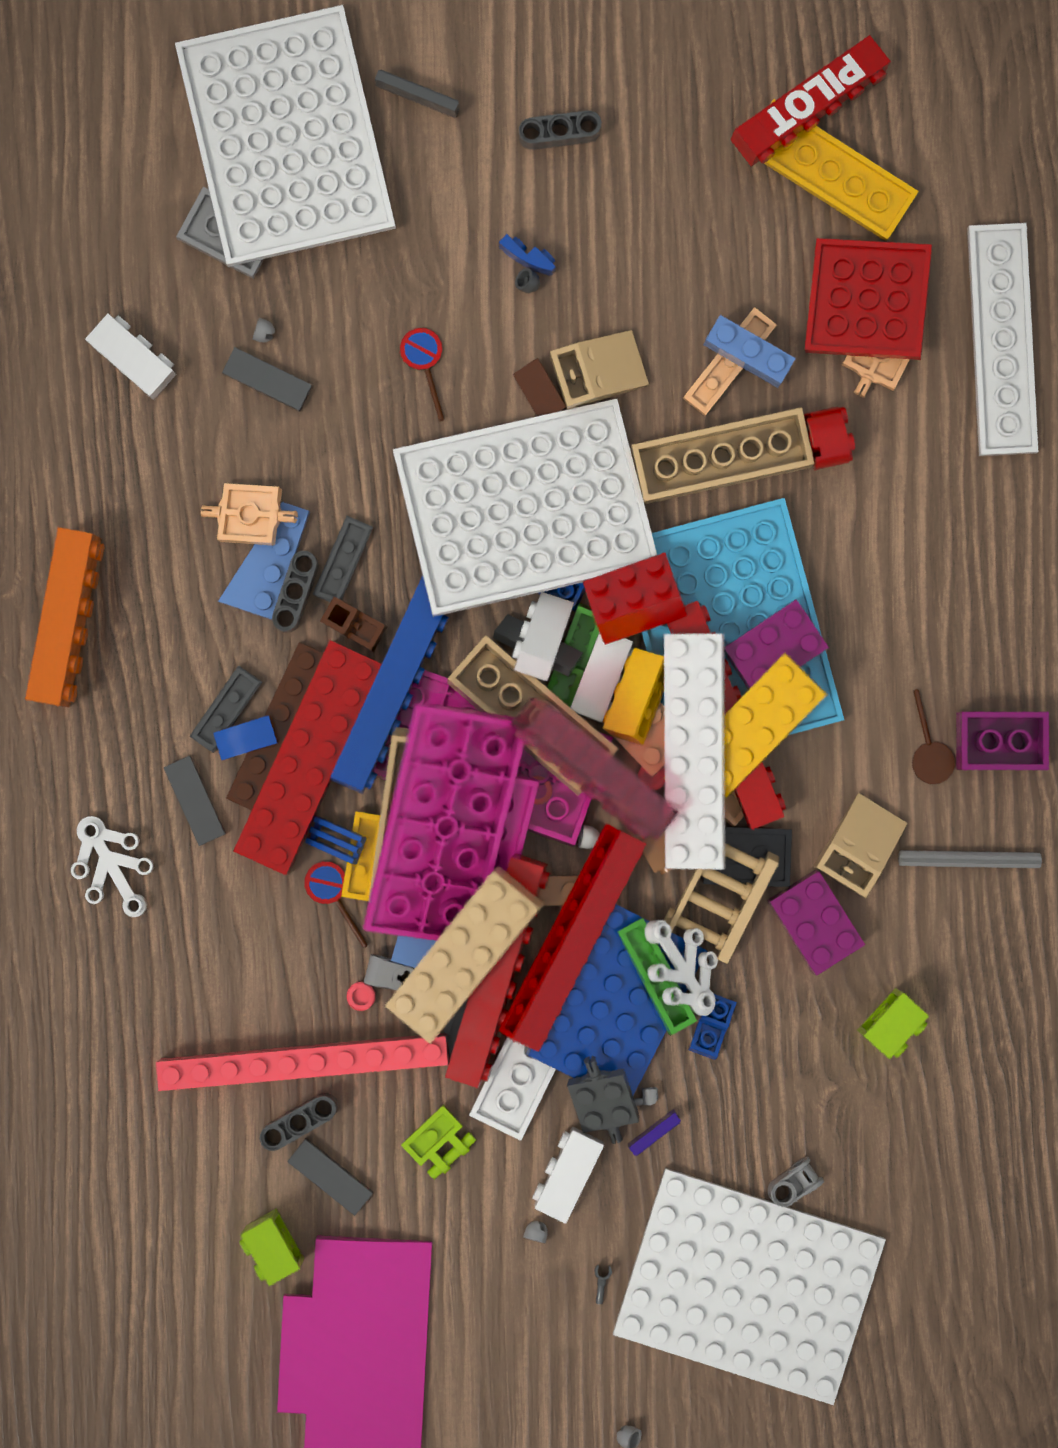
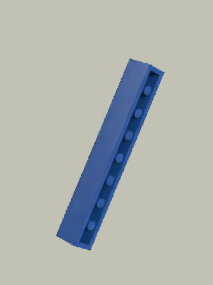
[330,575,449,794]

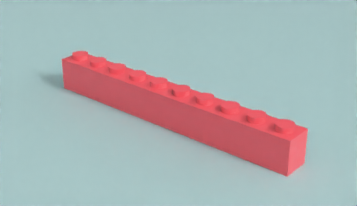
[156,1033,449,1091]

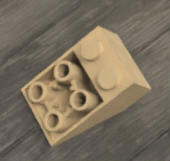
[550,330,649,410]
[813,793,907,898]

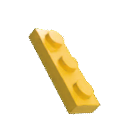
[341,811,381,901]

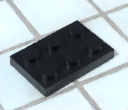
[703,827,792,887]

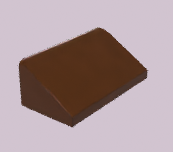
[513,358,566,416]

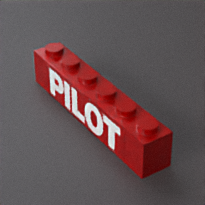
[730,35,891,167]

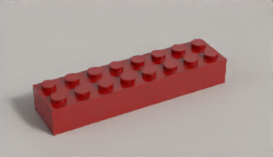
[233,640,382,875]

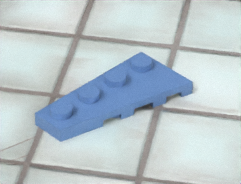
[218,502,310,620]

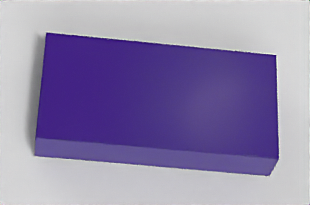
[628,1109,681,1156]

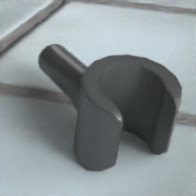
[594,1264,612,1304]

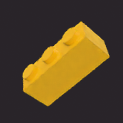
[603,648,664,745]

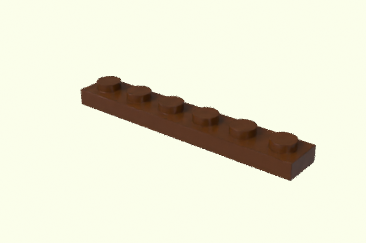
[226,642,324,811]

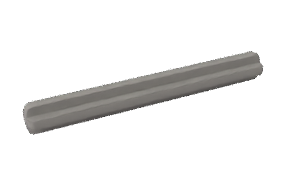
[898,850,1042,868]

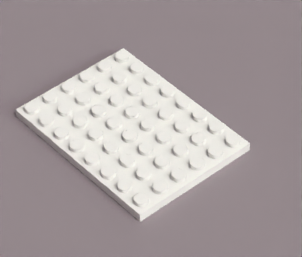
[175,5,396,267]
[393,399,657,617]
[613,1168,886,1405]

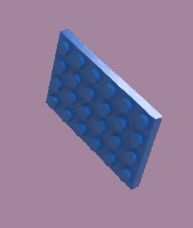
[526,904,707,1095]

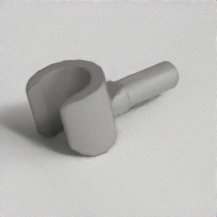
[634,1087,658,1106]

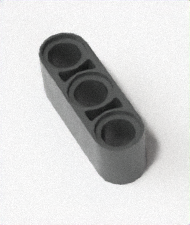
[519,110,602,150]
[272,551,319,633]
[260,1093,338,1151]

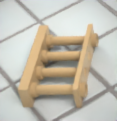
[663,843,779,964]

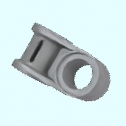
[364,954,415,991]
[767,1156,825,1207]

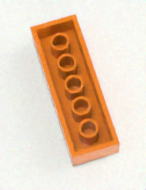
[25,527,104,707]

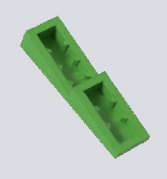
[547,602,599,707]
[617,918,697,1035]

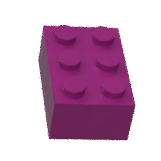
[724,599,829,690]
[956,712,1049,770]
[767,870,865,976]

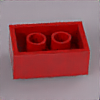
[583,552,687,645]

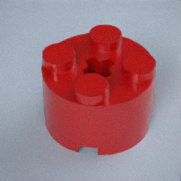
[804,406,855,470]

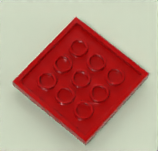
[804,238,932,360]

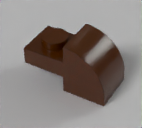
[320,596,388,652]

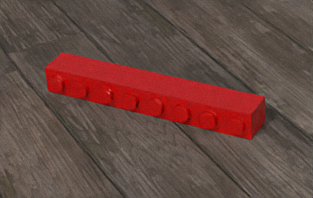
[667,601,786,830]
[499,823,646,1052]
[445,853,550,1088]

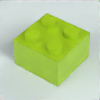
[857,988,929,1059]
[239,1208,305,1286]

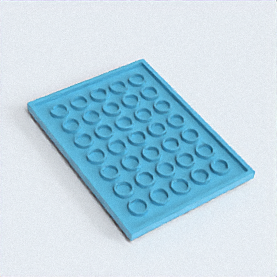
[641,498,844,735]

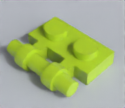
[401,1104,477,1180]

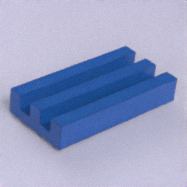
[305,816,367,864]

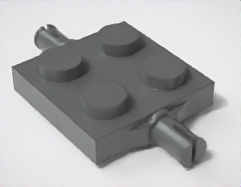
[567,1056,640,1144]

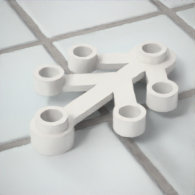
[71,816,154,917]
[645,920,718,1016]

